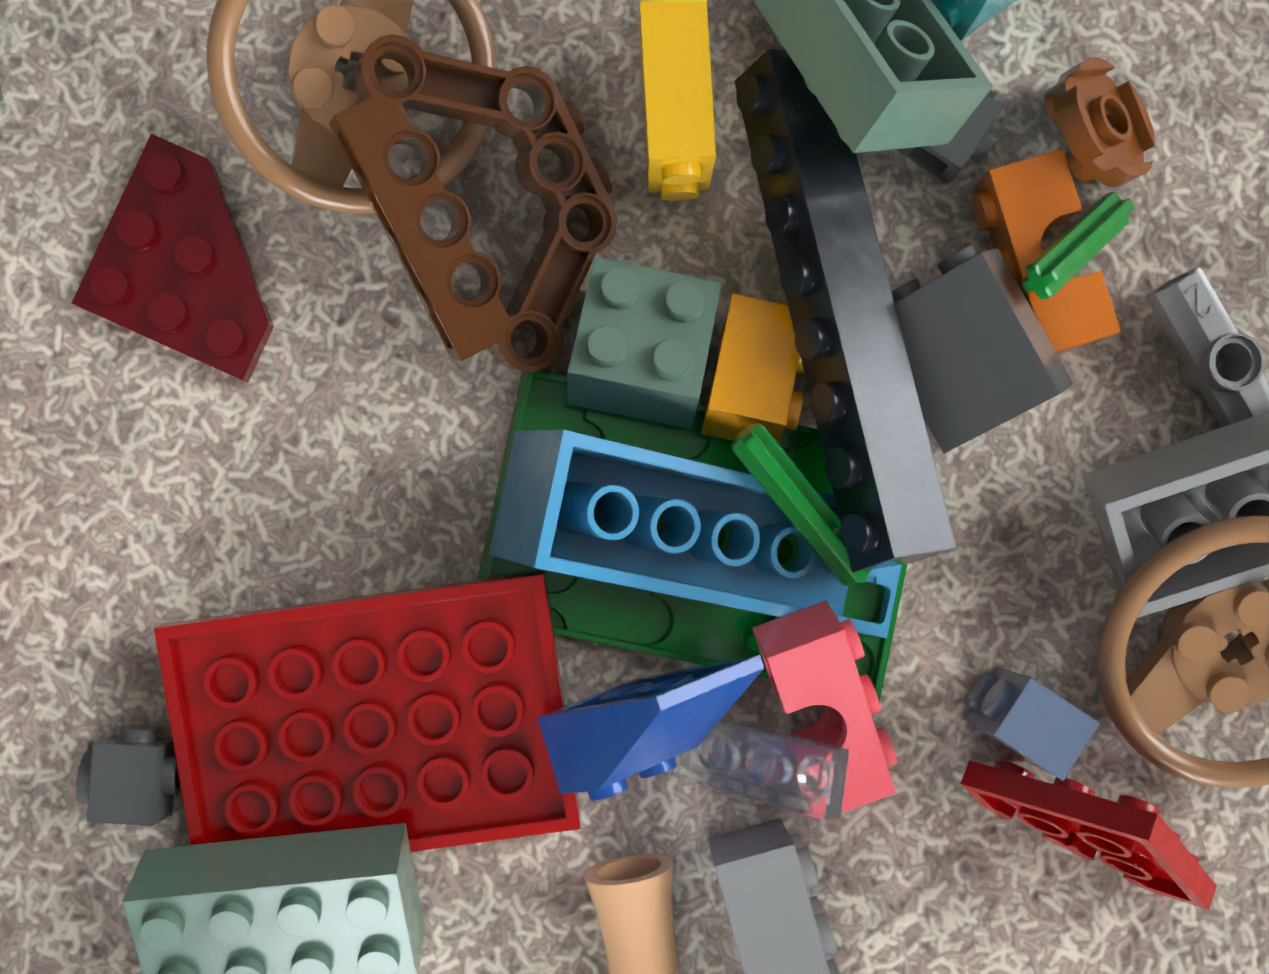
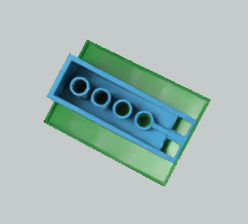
[477,371,907,702]

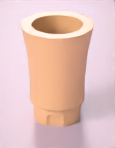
[584,853,680,974]

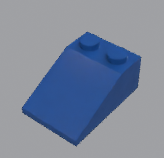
[537,655,764,801]

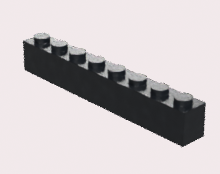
[734,49,957,573]

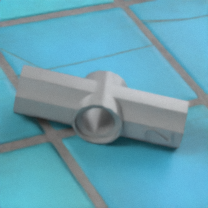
[1145,267,1269,427]

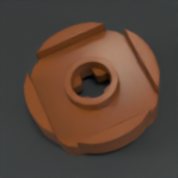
[1044,57,1155,187]

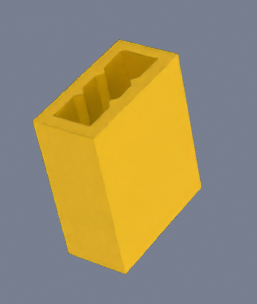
[639,0,716,202]

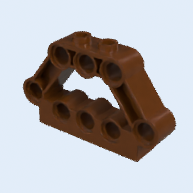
[329,34,618,372]

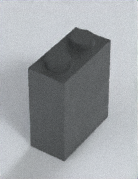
[891,245,1074,454]

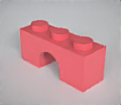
[752,600,898,821]

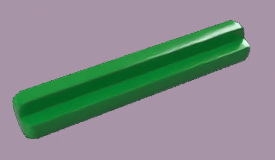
[1021,192,1134,299]
[731,423,872,587]

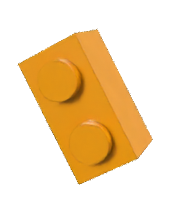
[701,293,804,443]

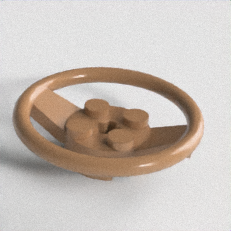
[207,0,498,214]
[1097,516,1269,788]

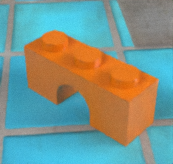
[971,148,1121,354]

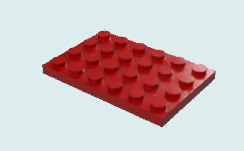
[154,571,582,852]

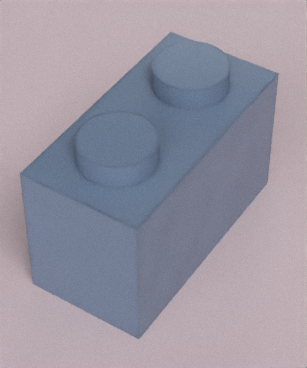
[963,667,1101,781]

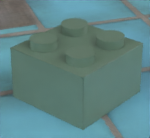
[566,257,722,430]

